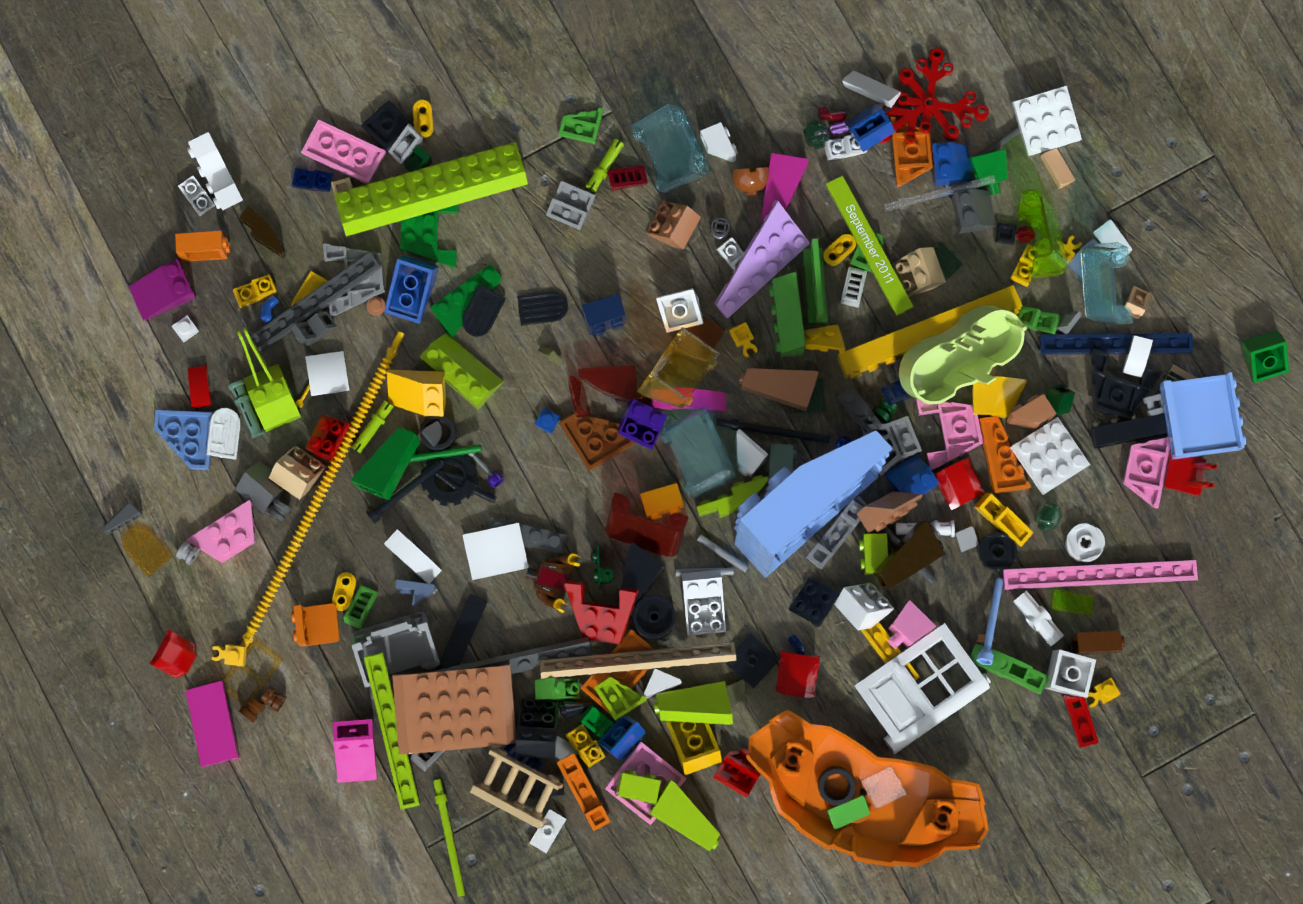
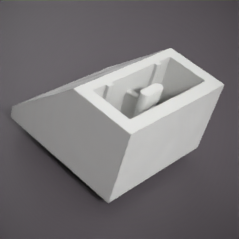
[834,583,894,630]

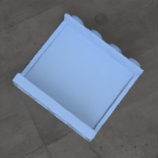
[1160,372,1246,459]

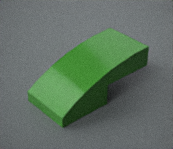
[1018,306,1061,334]

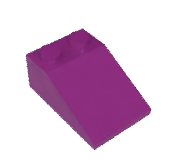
[129,259,196,321]

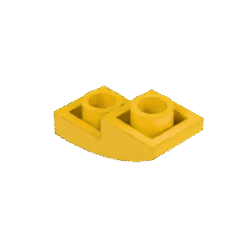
[1010,244,1045,287]
[233,274,276,308]
[565,724,605,767]

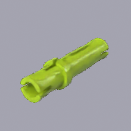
[586,139,624,192]
[351,400,394,454]

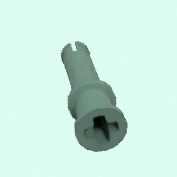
[228,380,264,438]

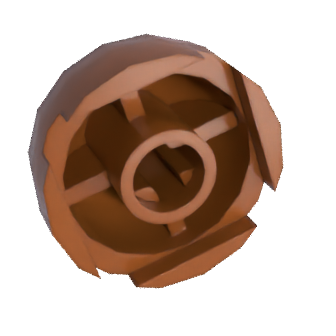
[732,167,769,195]

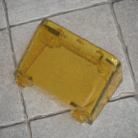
[637,327,720,408]

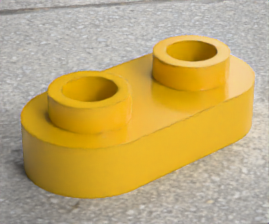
[413,100,434,138]
[823,234,856,266]
[332,572,357,611]

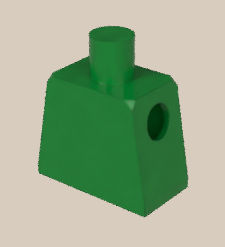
[968,149,1008,195]

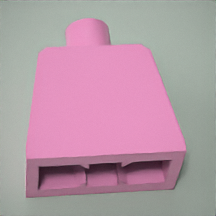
[888,600,936,648]

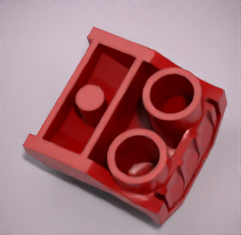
[934,458,985,511]
[149,629,197,679]
[776,650,820,698]

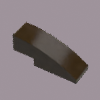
[239,206,285,259]

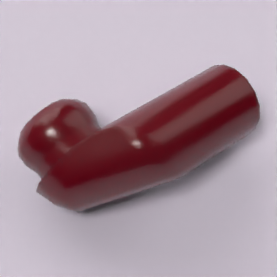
[818,107,846,121]

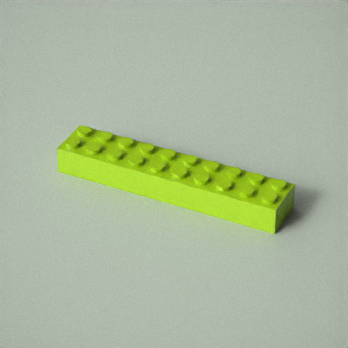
[334,142,528,236]

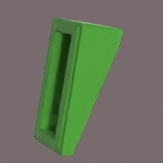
[344,585,378,629]

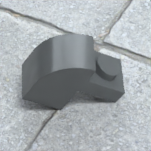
[291,311,337,346]

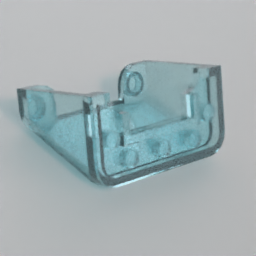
[631,104,711,193]
[1081,242,1133,324]
[660,407,736,499]

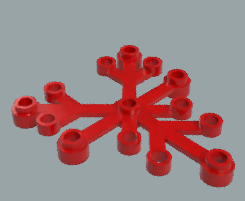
[879,48,989,144]

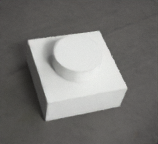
[172,315,199,342]

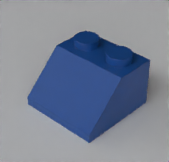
[931,142,972,186]
[884,454,939,496]
[598,714,646,761]

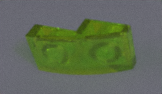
[1052,590,1094,616]

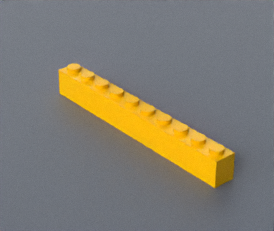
[837,285,1023,379]

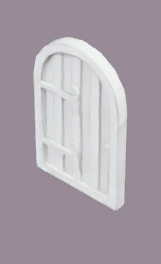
[206,408,240,460]

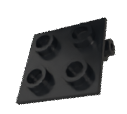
[789,578,840,628]

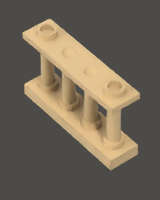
[470,748,564,829]

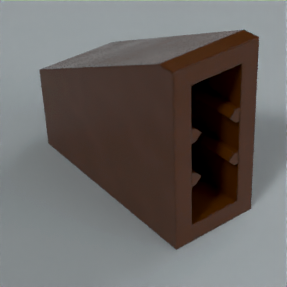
[1071,631,1125,656]

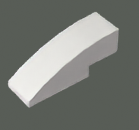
[384,530,442,584]

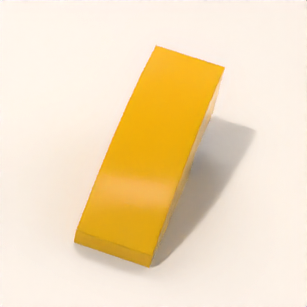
[974,493,1033,547]

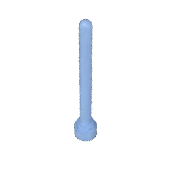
[977,577,1003,665]

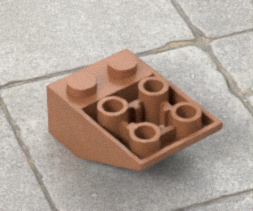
[856,491,923,533]

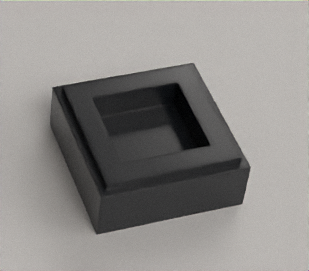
[995,223,1017,245]

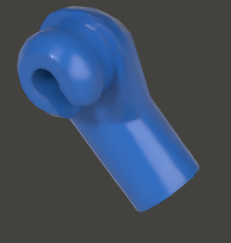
[260,295,279,323]

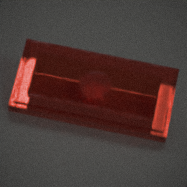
[568,375,591,418]

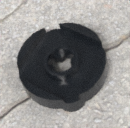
[978,532,1017,572]

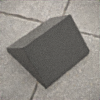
[235,461,285,514]

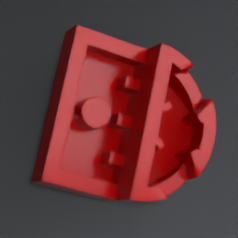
[713,749,760,798]

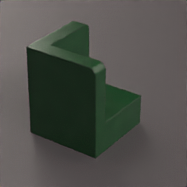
[404,145,432,172]
[1046,384,1075,416]

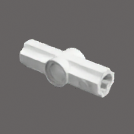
[1013,591,1064,647]

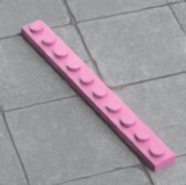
[1003,560,1198,590]

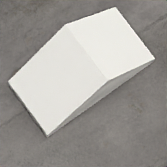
[644,669,682,699]

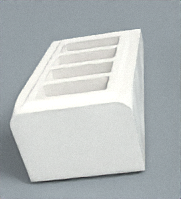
[840,267,867,308]

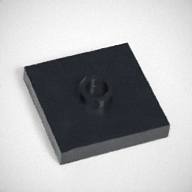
[361,100,414,152]
[725,634,780,689]

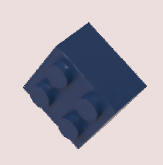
[582,294,626,336]

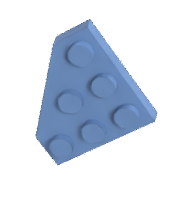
[154,410,213,470]

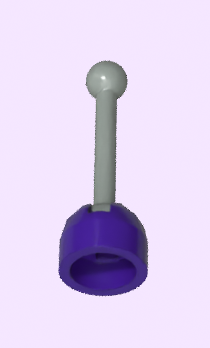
[468,453,504,488]

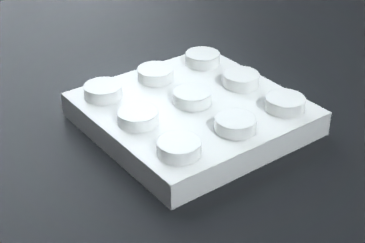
[1012,86,1082,156]
[1010,417,1090,495]

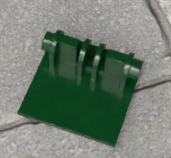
[593,544,614,588]

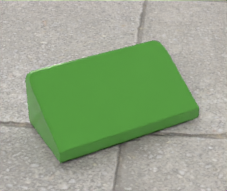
[827,795,870,830]

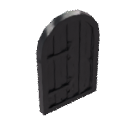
[462,284,506,337]
[517,292,568,326]

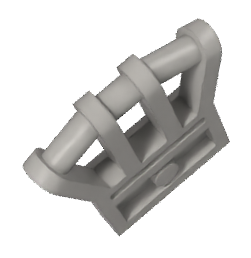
[861,416,922,476]

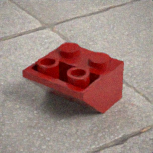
[305,414,350,462]

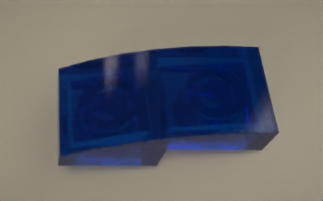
[291,168,333,192]

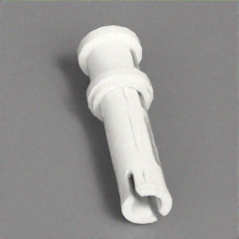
[896,520,955,537]

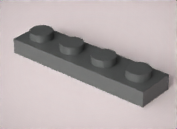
[489,517,566,554]

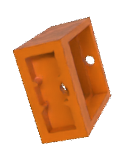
[175,231,231,262]

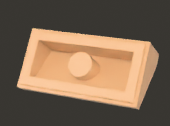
[1041,148,1075,189]

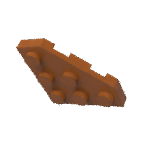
[559,413,637,472]

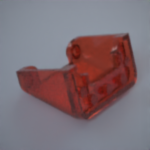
[605,492,689,557]

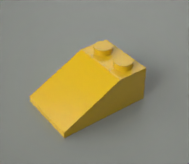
[387,370,446,416]
[665,721,722,775]

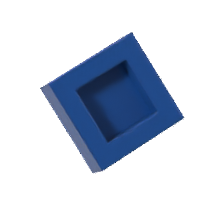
[534,408,561,434]

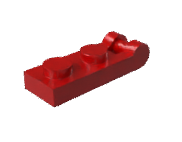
[1063,694,1099,749]

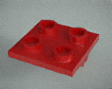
[1163,450,1218,497]

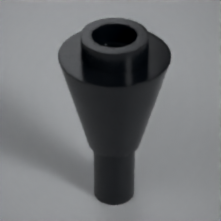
[559,700,596,719]

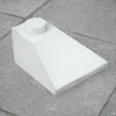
[735,429,768,478]

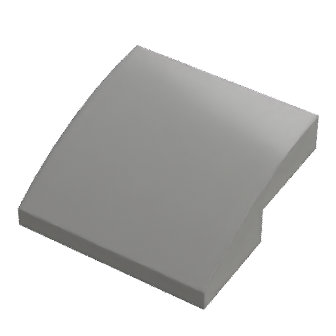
[546,181,596,230]

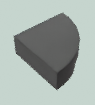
[422,421,442,447]

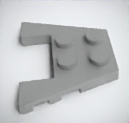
[323,243,386,317]

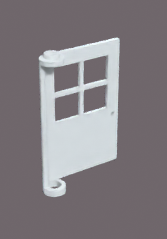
[854,623,991,754]

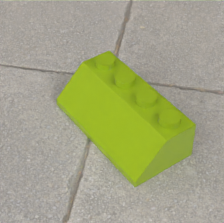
[420,333,503,410]

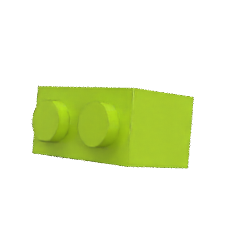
[859,533,888,575]
[615,769,661,804]

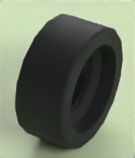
[420,415,457,451]
[818,766,856,805]

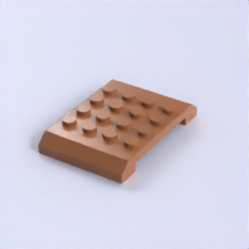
[392,665,516,754]

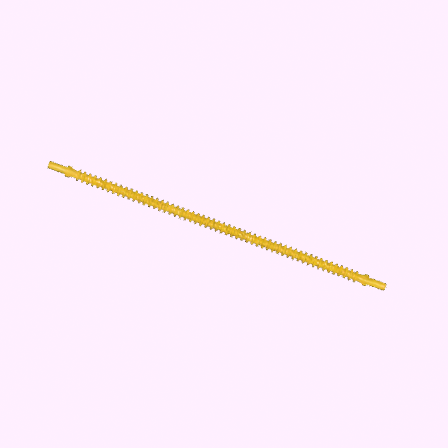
[240,331,405,647]

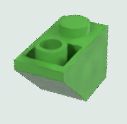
[535,678,580,700]

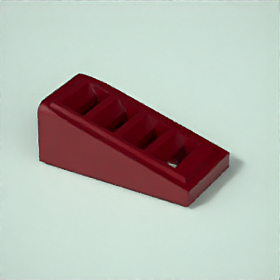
[607,165,648,192]

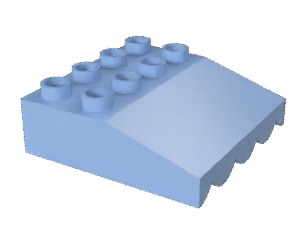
[734,431,893,578]

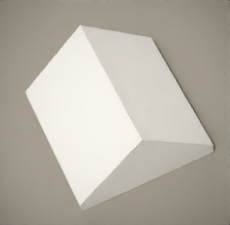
[656,288,703,333]

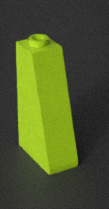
[653,681,733,725]
[648,779,720,851]

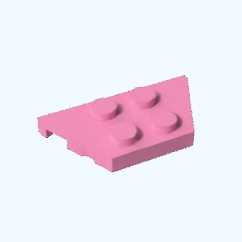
[1123,436,1170,509]
[186,500,256,563]

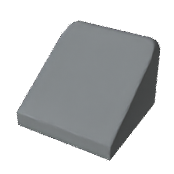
[954,526,979,553]

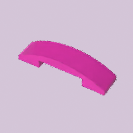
[651,389,726,413]

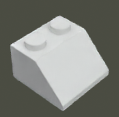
[1044,650,1096,698]

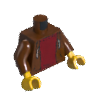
[525,553,581,613]

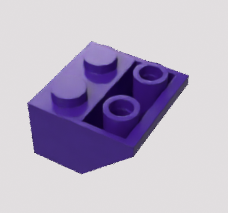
[617,399,668,450]

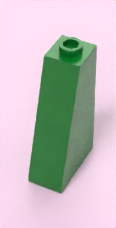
[351,427,421,500]

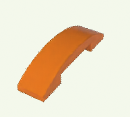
[556,753,611,831]

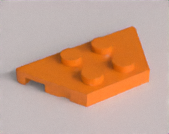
[890,117,933,187]

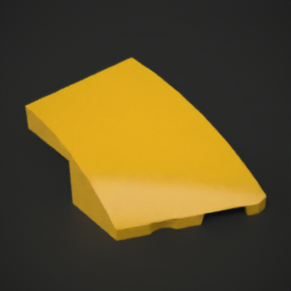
[972,376,1027,418]

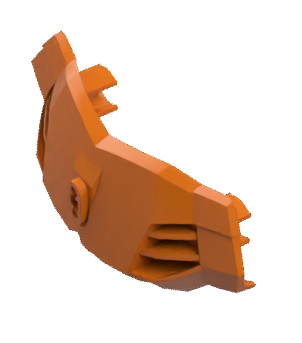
[746,710,989,867]

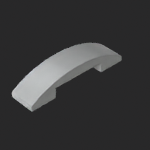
[806,499,863,570]

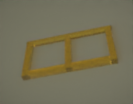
[223,640,282,706]

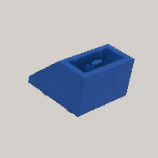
[844,103,895,152]

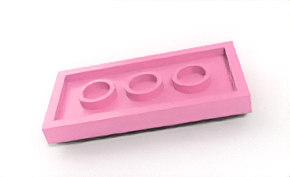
[301,119,386,184]

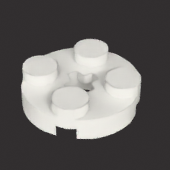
[1065,523,1105,563]

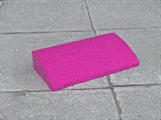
[185,681,240,767]

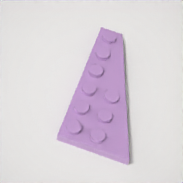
[714,200,810,318]

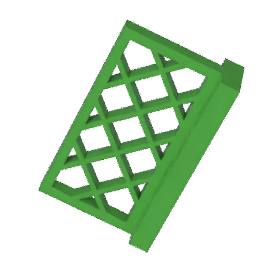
[803,239,828,324]

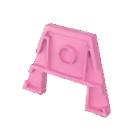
[915,399,983,471]

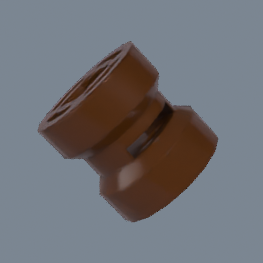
[260,686,287,712]
[239,696,266,723]

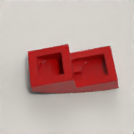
[187,366,211,408]

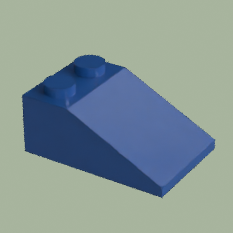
[384,255,439,324]

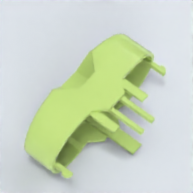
[899,305,1028,404]

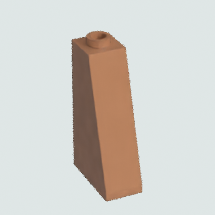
[739,368,819,411]

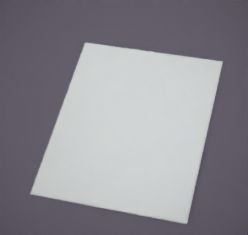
[463,523,528,580]

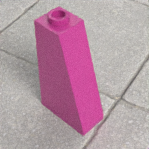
[760,153,808,223]

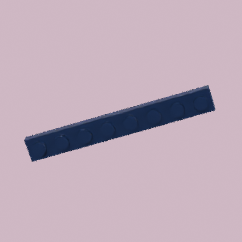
[1039,333,1193,355]

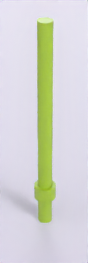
[433,779,465,897]

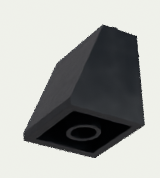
[620,542,664,607]

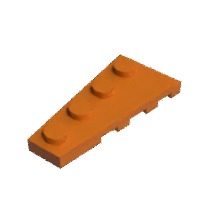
[979,416,1031,494]

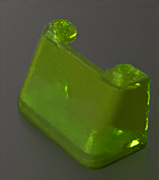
[1017,190,1067,279]

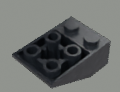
[516,699,560,759]

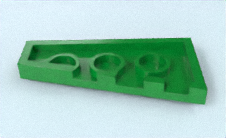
[430,264,502,338]

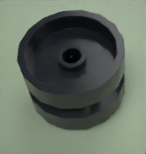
[633,595,676,641]

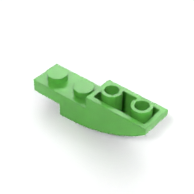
[969,644,1048,694]

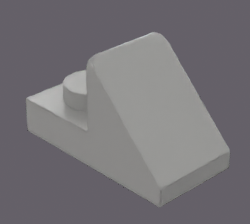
[388,124,423,164]

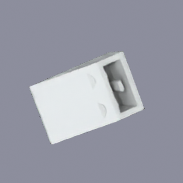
[681,570,726,636]

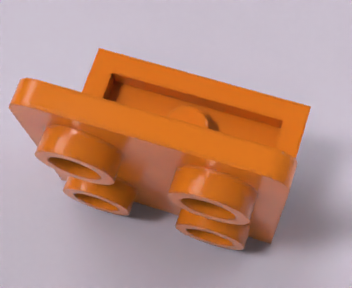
[291,603,340,647]

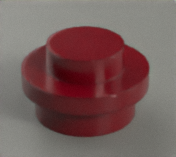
[1016,226,1035,242]

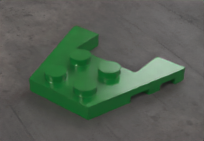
[400,204,459,269]

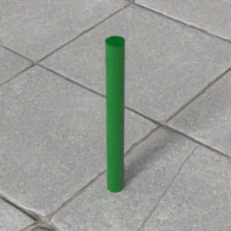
[409,444,482,463]

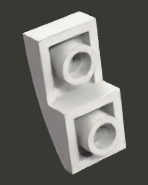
[824,135,867,160]
[178,176,215,216]
[716,237,744,270]
[1122,336,1153,377]

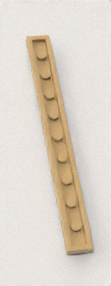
[540,642,736,679]

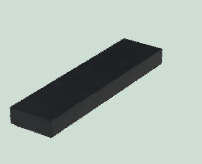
[439,594,488,668]

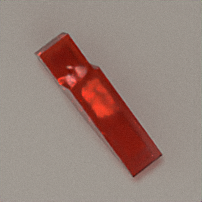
[578,365,656,405]

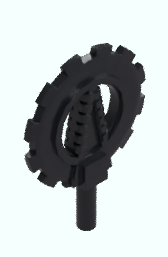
[421,454,497,506]

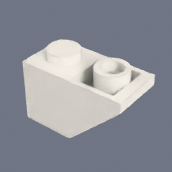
[700,122,738,162]

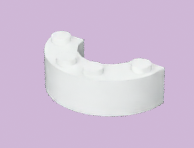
[187,132,243,210]

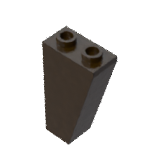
[873,520,945,590]

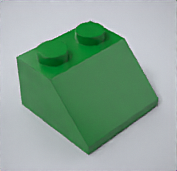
[1241,330,1289,383]

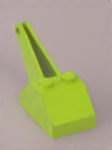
[236,326,301,432]

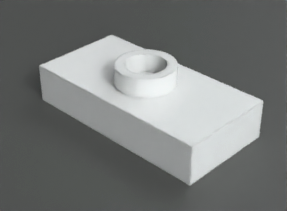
[530,809,567,853]

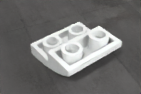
[305,351,349,396]

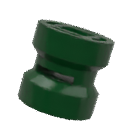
[872,396,898,423]

